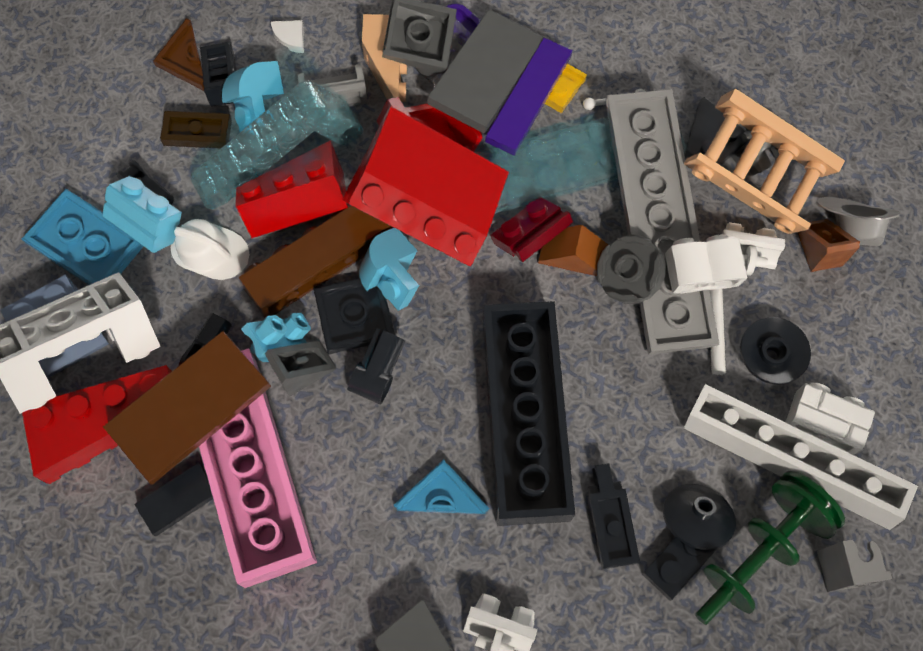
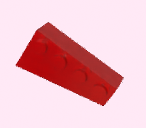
[22,365,172,484]

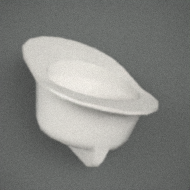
[170,219,250,280]

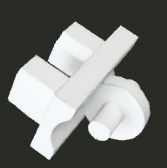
[722,222,785,276]
[463,593,538,651]

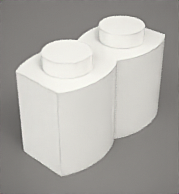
[665,234,747,293]

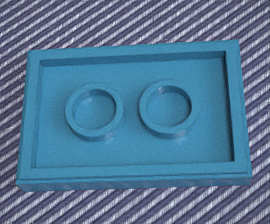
[22,188,144,285]

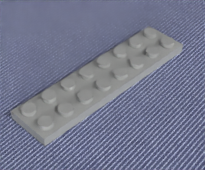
[605,89,719,355]

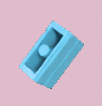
[102,176,182,253]

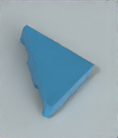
[394,459,490,514]

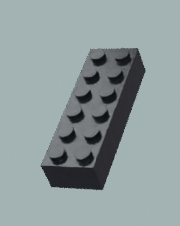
[482,301,575,526]

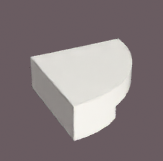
[271,20,304,53]

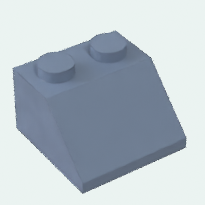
[0,275,109,378]

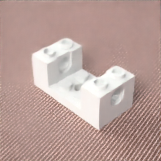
[0,272,161,414]

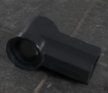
[347,328,406,405]

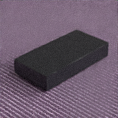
[134,463,213,537]

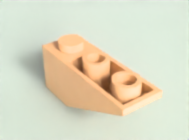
[362,14,407,102]

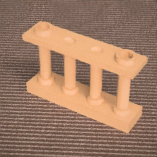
[684,88,845,234]

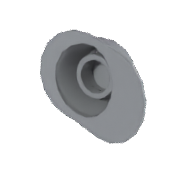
[816,197,900,246]

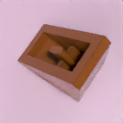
[798,219,860,272]
[538,225,609,276]

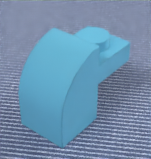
[222,61,284,135]
[359,228,419,311]

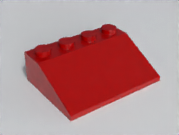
[342,106,509,267]

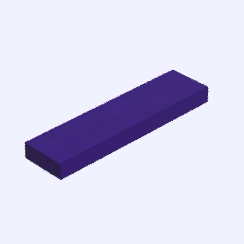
[485,38,573,156]

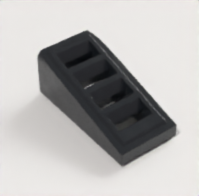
[200,41,237,107]

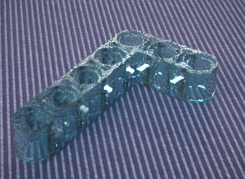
[190,81,363,209]

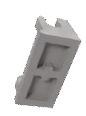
[297,64,368,113]
[817,540,892,592]

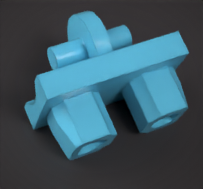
[241,313,311,362]

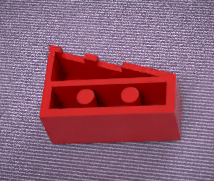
[236,140,348,238]

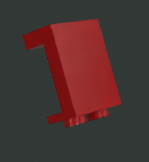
[376,97,483,152]

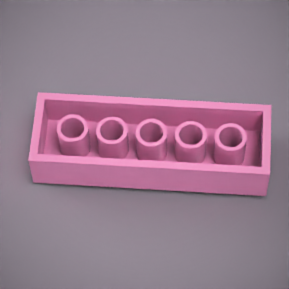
[199,348,317,588]

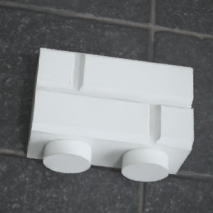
[785,383,875,455]

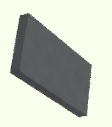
[427,9,545,134]

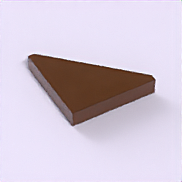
[153,18,204,91]

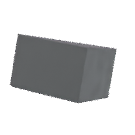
[265,340,336,397]

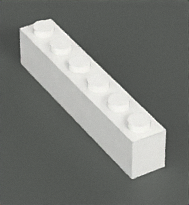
[684,384,918,530]

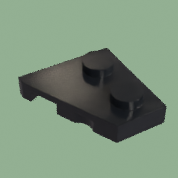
[684,97,746,166]

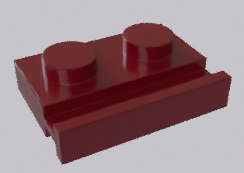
[490,197,573,262]

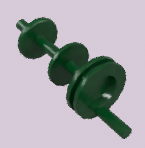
[695,471,845,625]

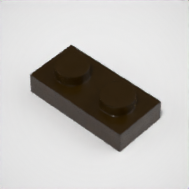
[160,111,232,149]

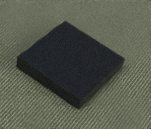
[313,278,395,355]

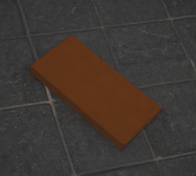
[103,331,271,485]

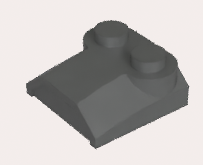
[382,0,457,76]

